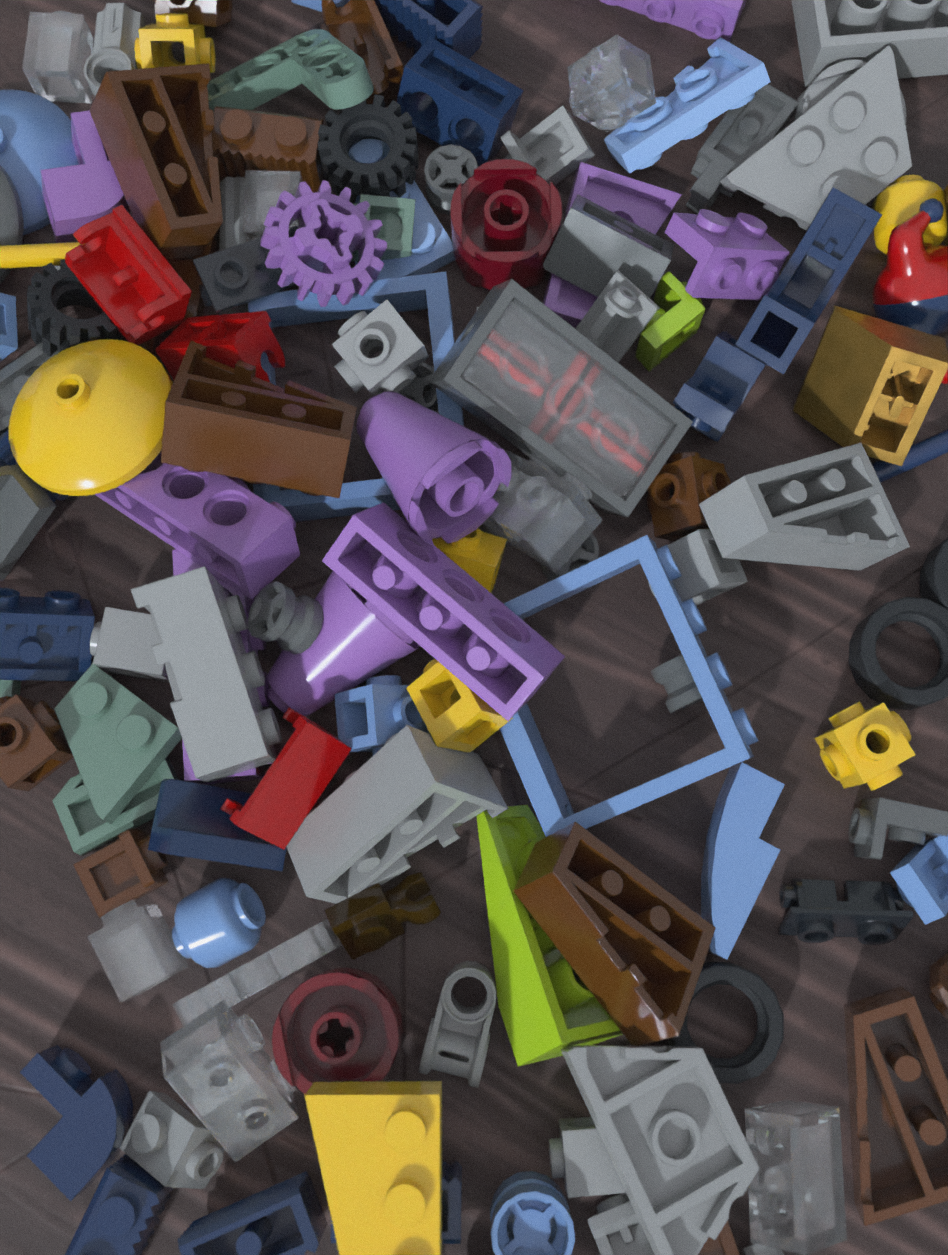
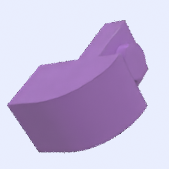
[40,111,129,243]

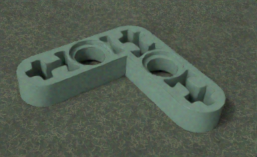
[207,29,374,112]

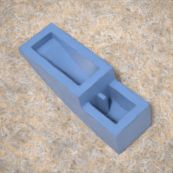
[701,762,785,959]

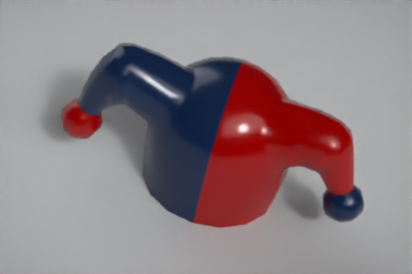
[872,198,948,384]

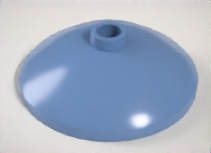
[0,89,79,235]

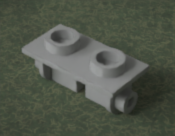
[576,271,660,363]

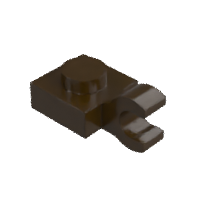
[325,872,441,960]

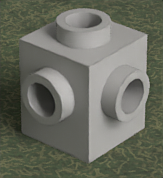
[332,300,429,396]

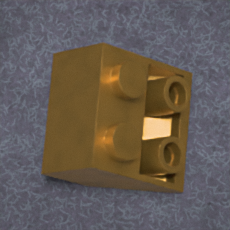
[793,305,948,466]

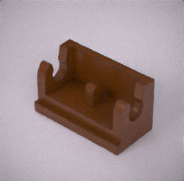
[320,0,403,107]

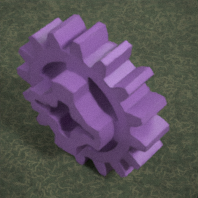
[260,180,387,307]

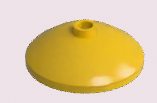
[8,339,173,496]

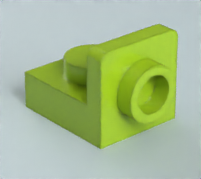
[635,271,706,372]

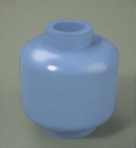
[172,878,266,968]

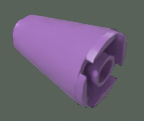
[356,391,511,545]
[266,571,420,716]

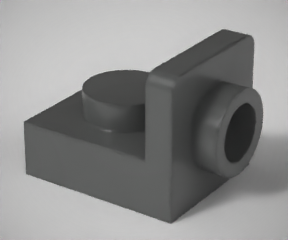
[848,797,948,859]

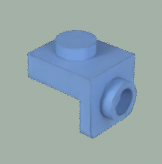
[890,836,948,925]

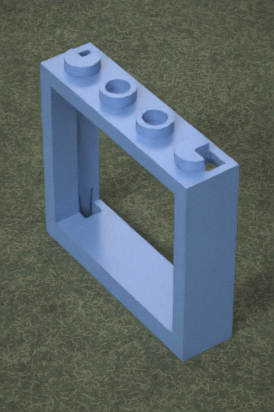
[248,272,464,522]
[500,535,758,837]

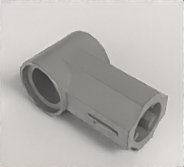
[84,3,146,97]

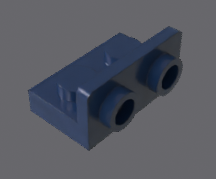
[0,588,94,681]

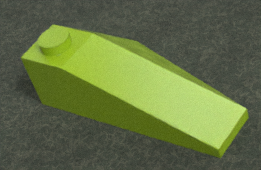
[476,805,623,1067]

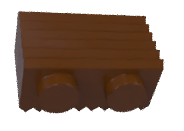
[211,106,326,194]

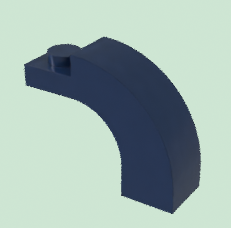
[734,187,882,374]

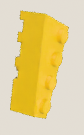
[305,1081,442,1255]

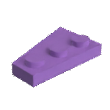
[543,162,682,328]

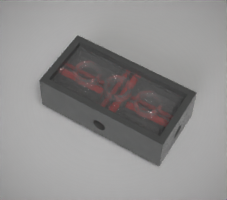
[428,279,693,517]

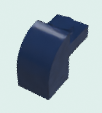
[673,331,766,443]
[20,1045,133,1201]

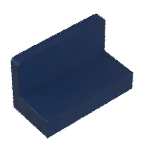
[148,779,287,871]

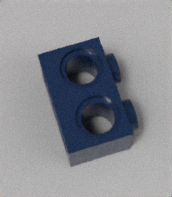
[397,37,524,166]

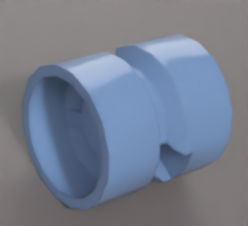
[490,1171,575,1255]

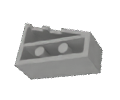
[699,443,910,571]
[131,566,282,783]
[286,725,508,904]

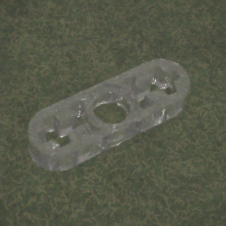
[172,919,342,1032]

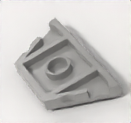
[720,45,912,231]
[561,1045,759,1255]

